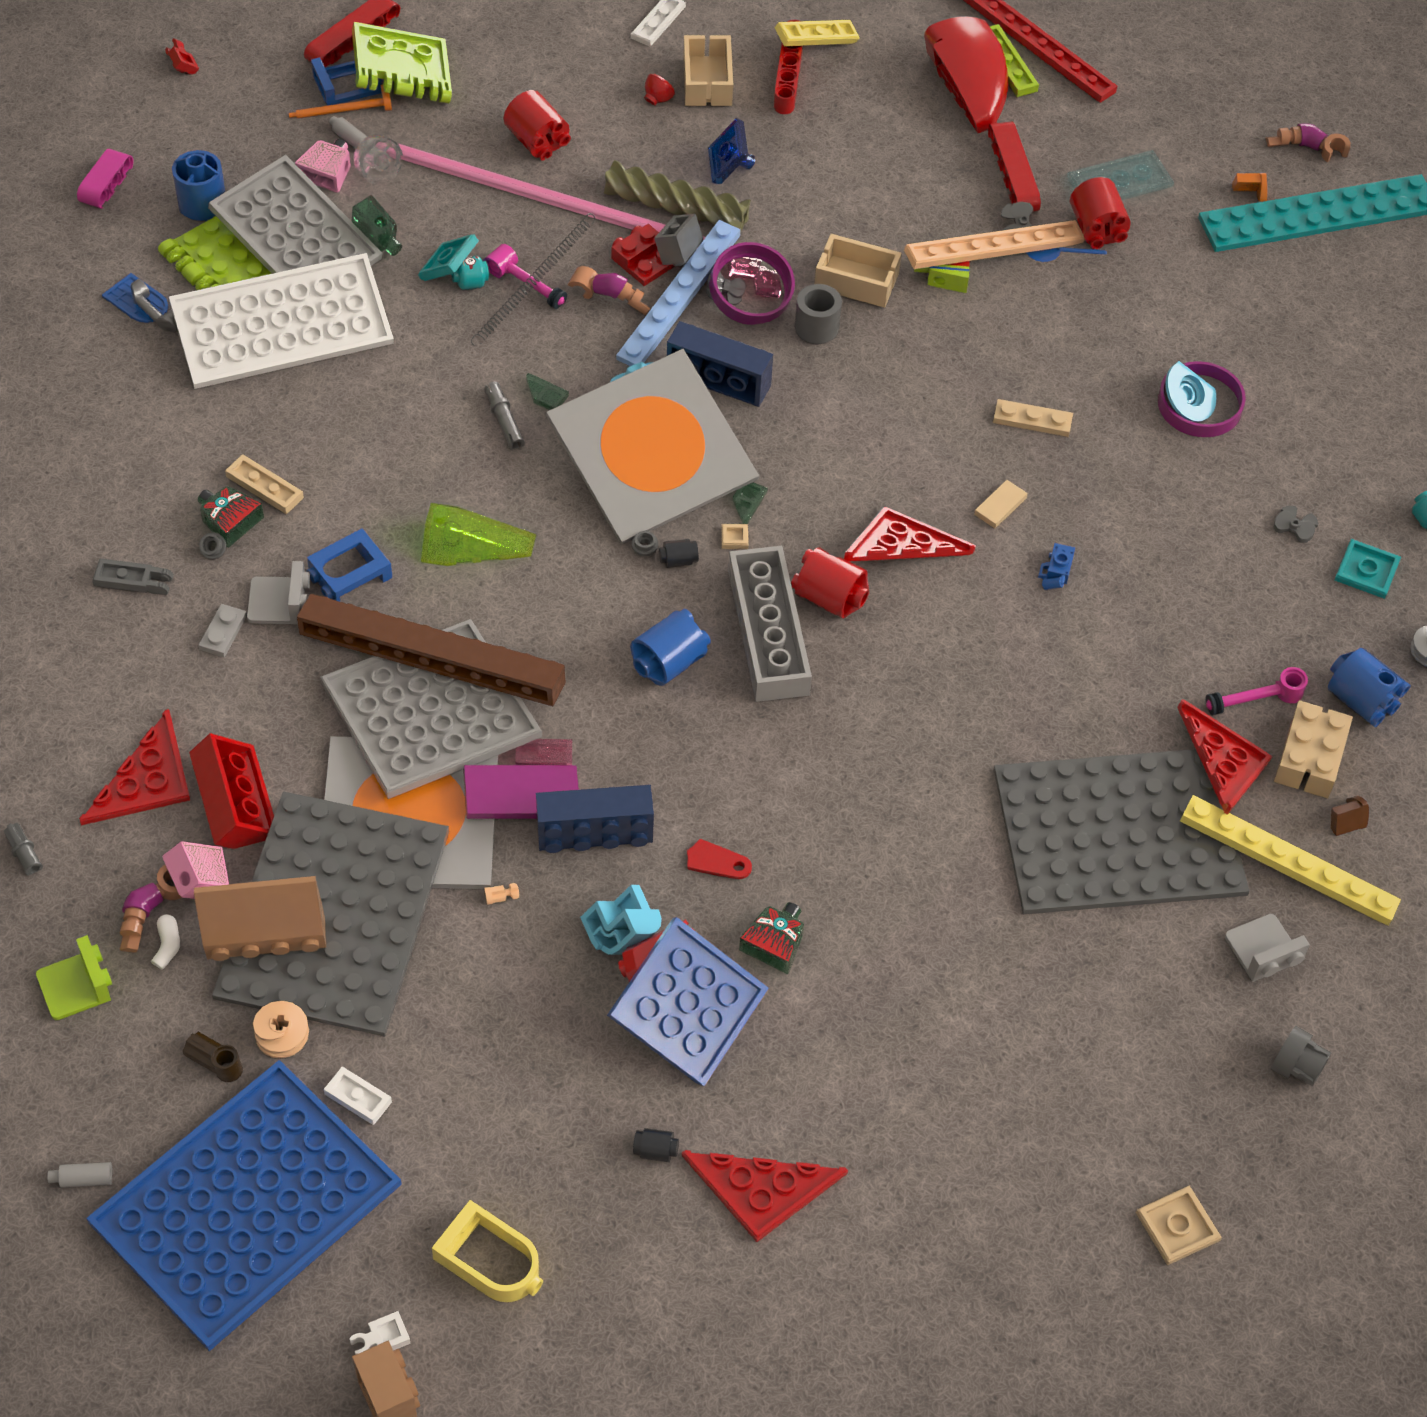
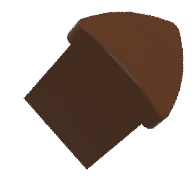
[1330,796,1369,836]

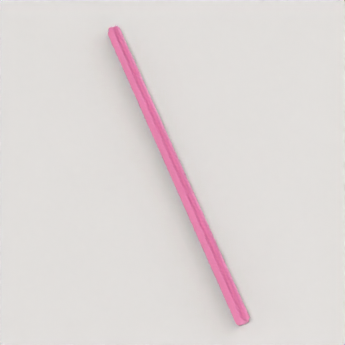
[375,138,706,246]

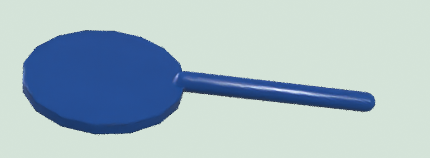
[1026,247,1107,262]

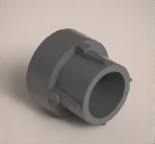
[1271,1026,1332,1086]

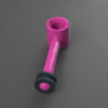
[483,244,567,310]
[1205,667,1308,716]

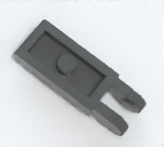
[92,558,174,595]

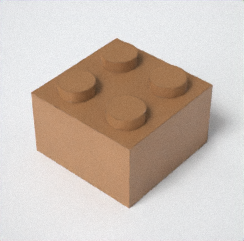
[352,1340,420,1417]

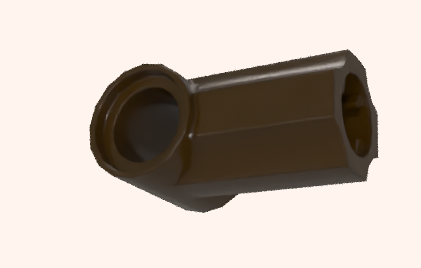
[182,1031,243,1082]

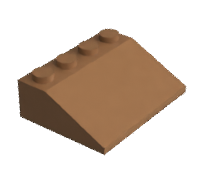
[194,876,326,961]

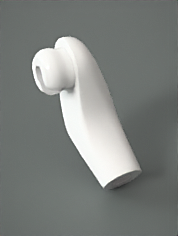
[151,914,180,970]

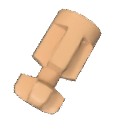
[484,883,519,905]

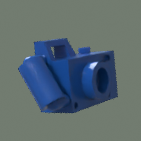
[1038,543,1075,590]

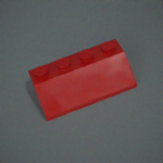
[189,733,274,849]

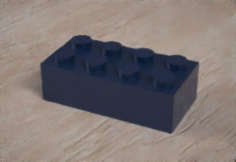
[667,321,773,407]
[536,785,654,853]

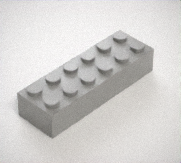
[728,546,812,702]

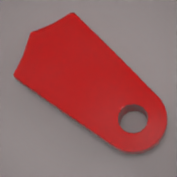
[687,839,752,879]

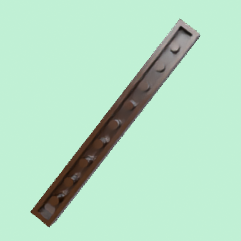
[297,594,566,707]

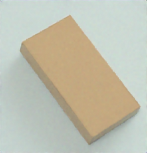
[974,480,1028,528]

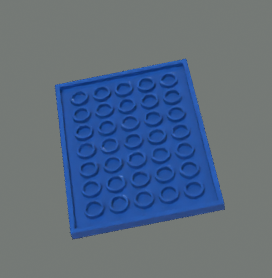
[86,1060,402,1351]

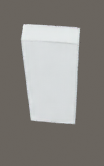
[631,0,686,47]

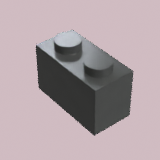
[654,214,703,266]

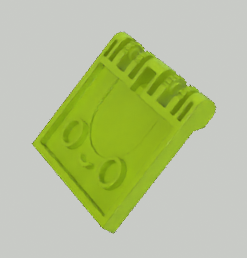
[352,22,452,104]
[158,216,272,290]

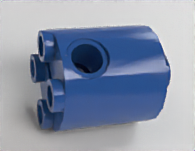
[172,150,225,221]
[630,609,711,686]
[1328,648,1411,727]

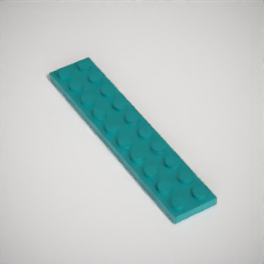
[1198,174,1427,252]

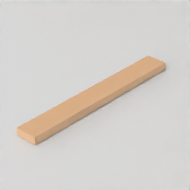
[904,220,1085,269]

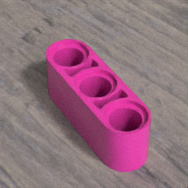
[77,149,133,209]

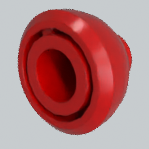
[644,74,675,106]

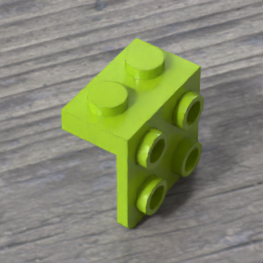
[36,935,112,1020]

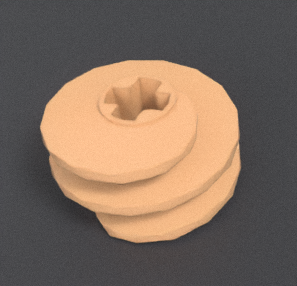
[253,1001,309,1058]

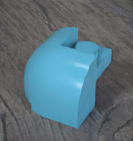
[580,885,662,955]

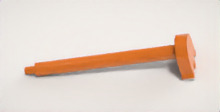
[289,85,392,118]

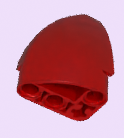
[924,17,1008,133]

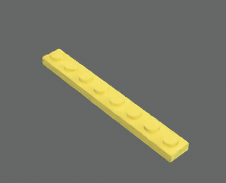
[1180,795,1401,925]

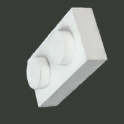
[324,1067,392,1125]

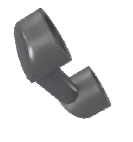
[131,279,178,332]

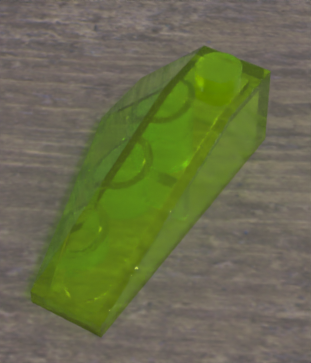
[421,503,536,566]

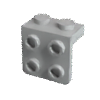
[247,561,310,624]
[1225,914,1310,982]

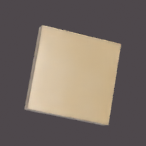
[1136,1186,1222,1265]

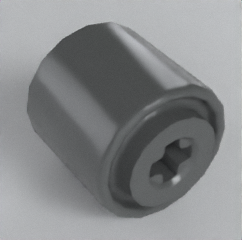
[794,284,842,344]

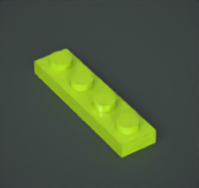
[990,24,1039,97]

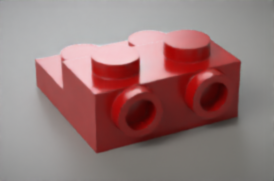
[611,223,675,286]

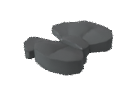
[1001,202,1033,231]
[706,272,746,305]
[1274,505,1319,543]

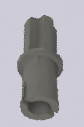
[4,823,43,876]

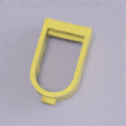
[432,1200,543,1302]

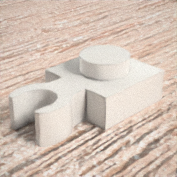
[350,1311,410,1355]

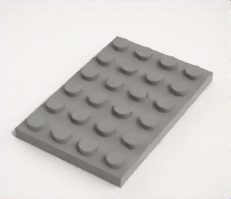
[209,155,383,274]

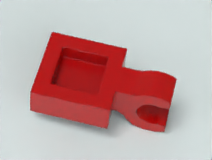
[165,38,199,75]

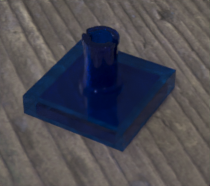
[708,118,756,184]

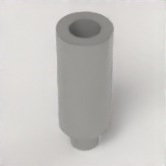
[329,116,370,152]
[48,1162,112,1188]

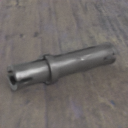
[484,382,525,450]

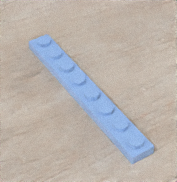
[616,220,740,366]

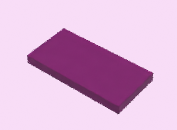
[463,765,579,819]

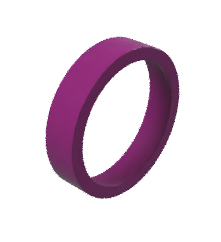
[709,242,795,325]
[1158,361,1246,437]

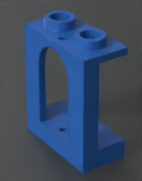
[311,58,384,106]
[306,528,392,602]

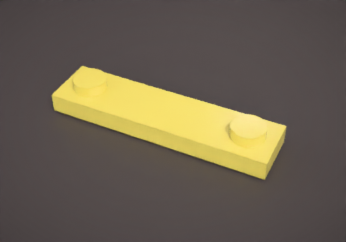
[775,20,860,46]

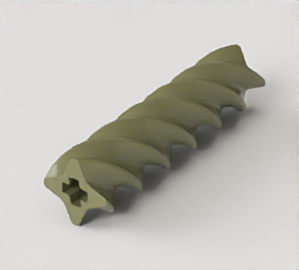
[604,160,751,233]

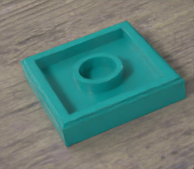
[418,234,479,281]
[1334,539,1401,599]

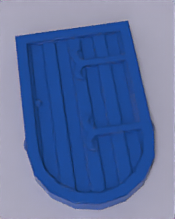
[102,273,168,323]

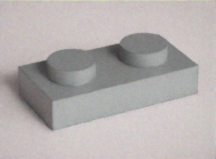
[198,604,247,658]

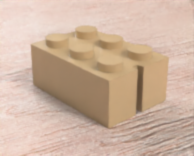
[683,35,733,106]
[815,234,902,308]
[1274,700,1353,798]

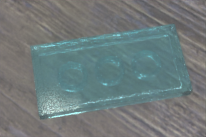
[1067,150,1174,200]

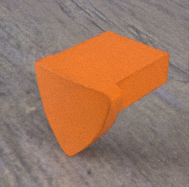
[1232,173,1267,202]

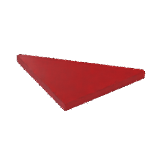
[844,507,976,561]
[1177,699,1273,815]
[79,709,190,826]
[682,1150,848,1242]

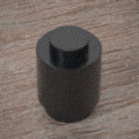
[659,539,699,568]
[633,1128,679,1163]

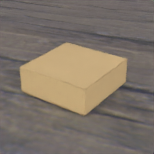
[721,524,748,549]

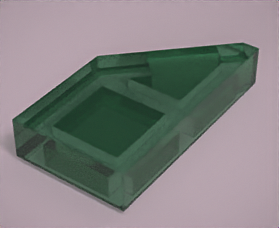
[526,373,569,410]
[733,482,768,524]

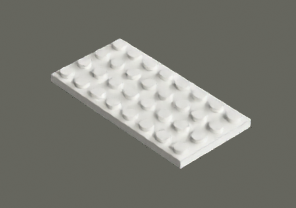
[169,253,394,389]

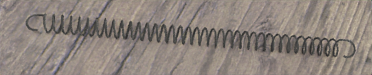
[471,213,595,346]

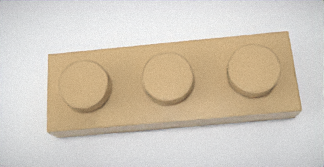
[993,399,1073,437]
[225,454,304,515]

